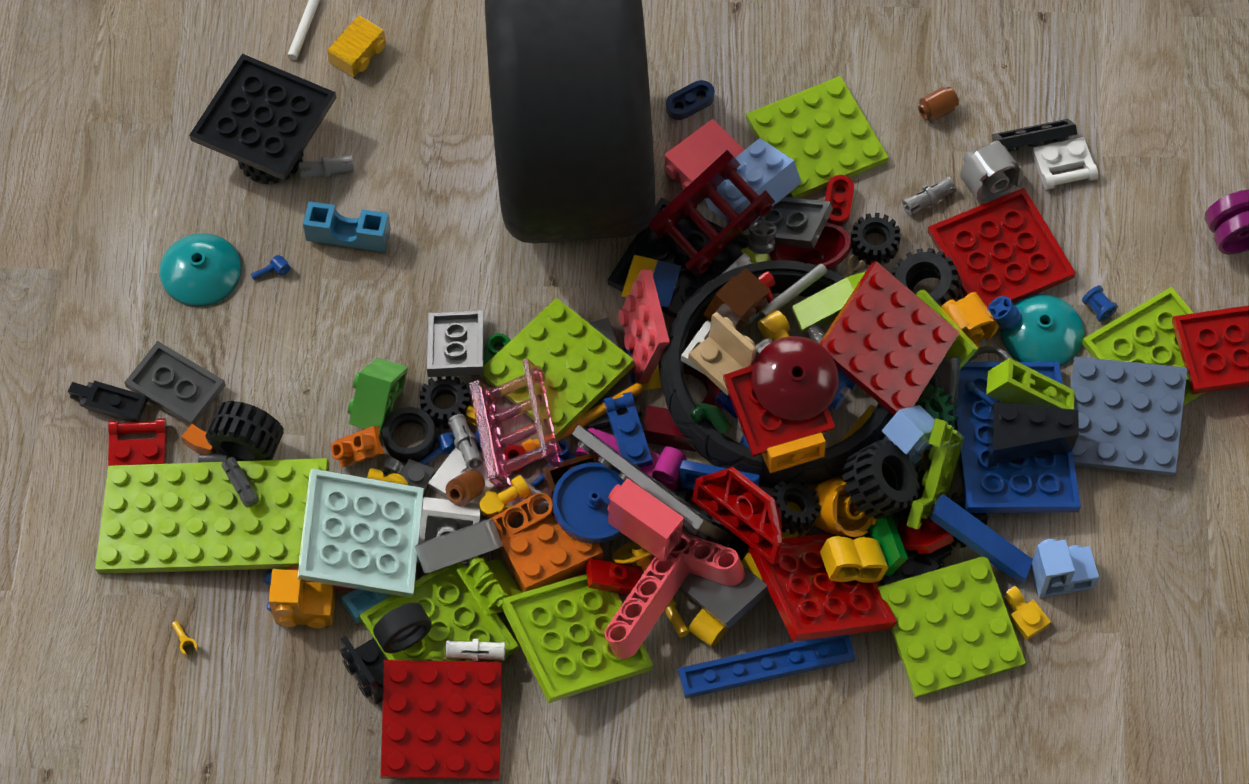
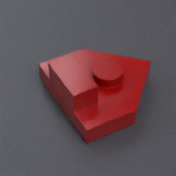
[897,508,954,554]

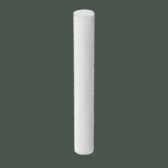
[287,0,320,60]

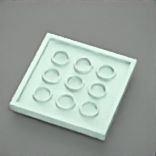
[297,469,424,598]

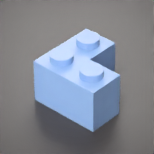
[882,405,935,468]
[1031,539,1099,598]

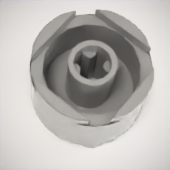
[960,141,1023,204]

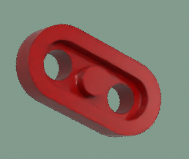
[825,175,854,226]

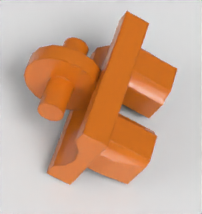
[331,426,384,468]

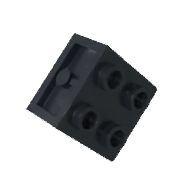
[340,636,388,704]

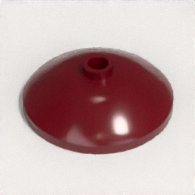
[770,223,851,270]
[751,336,839,422]

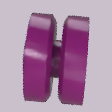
[1204,190,1249,255]

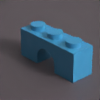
[303,201,391,252]

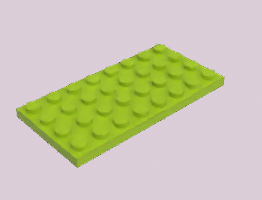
[95,458,330,574]

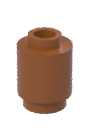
[918,87,959,122]
[445,470,485,506]

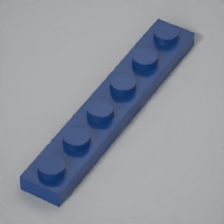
[678,635,855,699]

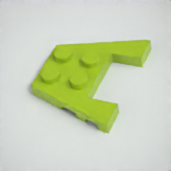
[906,418,965,529]

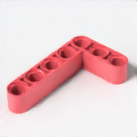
[605,532,745,659]

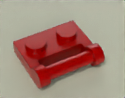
[108,418,167,466]

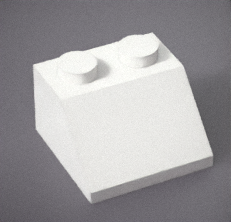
[417,497,480,567]

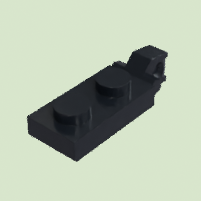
[68,380,148,423]
[879,544,953,586]

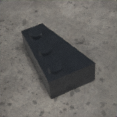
[987,402,1079,468]

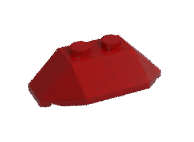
[692,467,782,565]

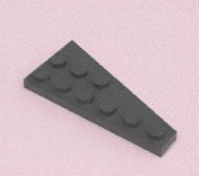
[572,425,734,546]

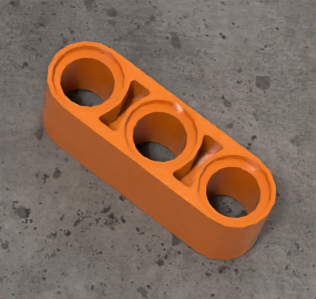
[490,493,554,549]

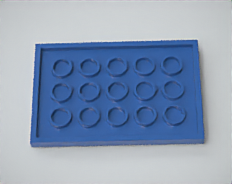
[955,362,1081,513]

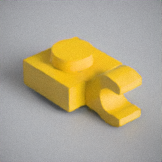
[1004,586,1051,641]

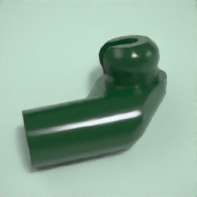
[690,403,732,435]

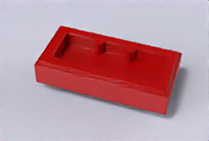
[586,559,643,595]

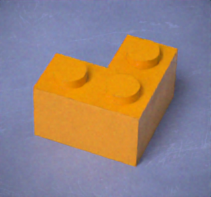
[268,569,336,629]

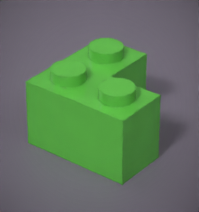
[348,357,408,434]

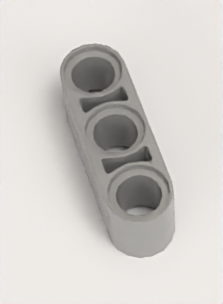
[415,518,503,573]

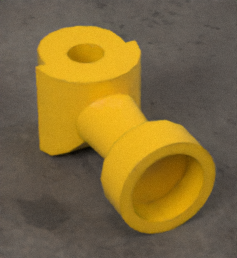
[757,310,790,340]
[480,475,532,520]

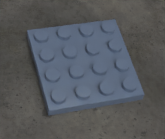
[1071,356,1187,477]

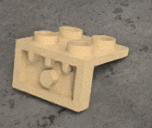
[688,312,757,396]

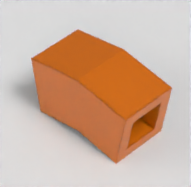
[181,424,216,455]

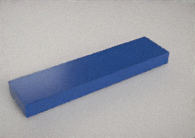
[929,494,1033,584]

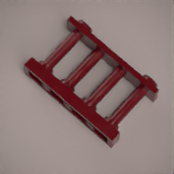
[649,150,775,276]

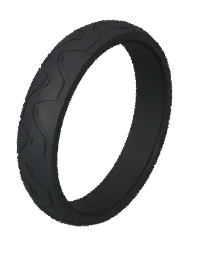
[660,260,894,486]

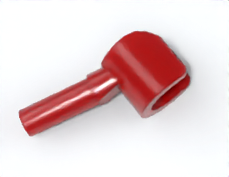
[758,271,775,303]

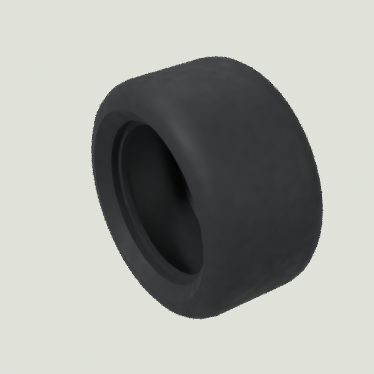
[485,0,655,244]

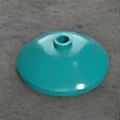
[160,233,241,307]
[1001,294,1084,366]

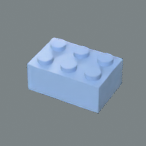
[705,138,802,223]

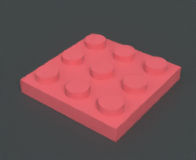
[618,269,670,384]

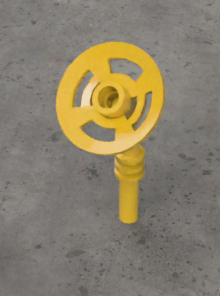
[612,541,689,638]

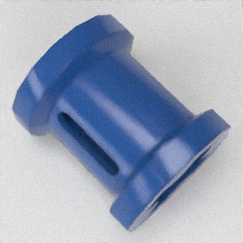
[1082,285,1118,322]

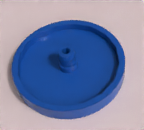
[553,462,625,543]

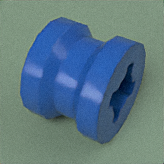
[988,296,1022,331]

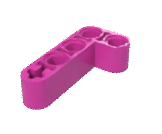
[575,428,687,492]

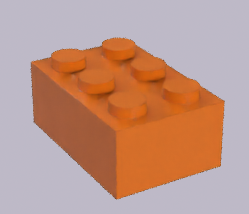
[501,516,604,593]

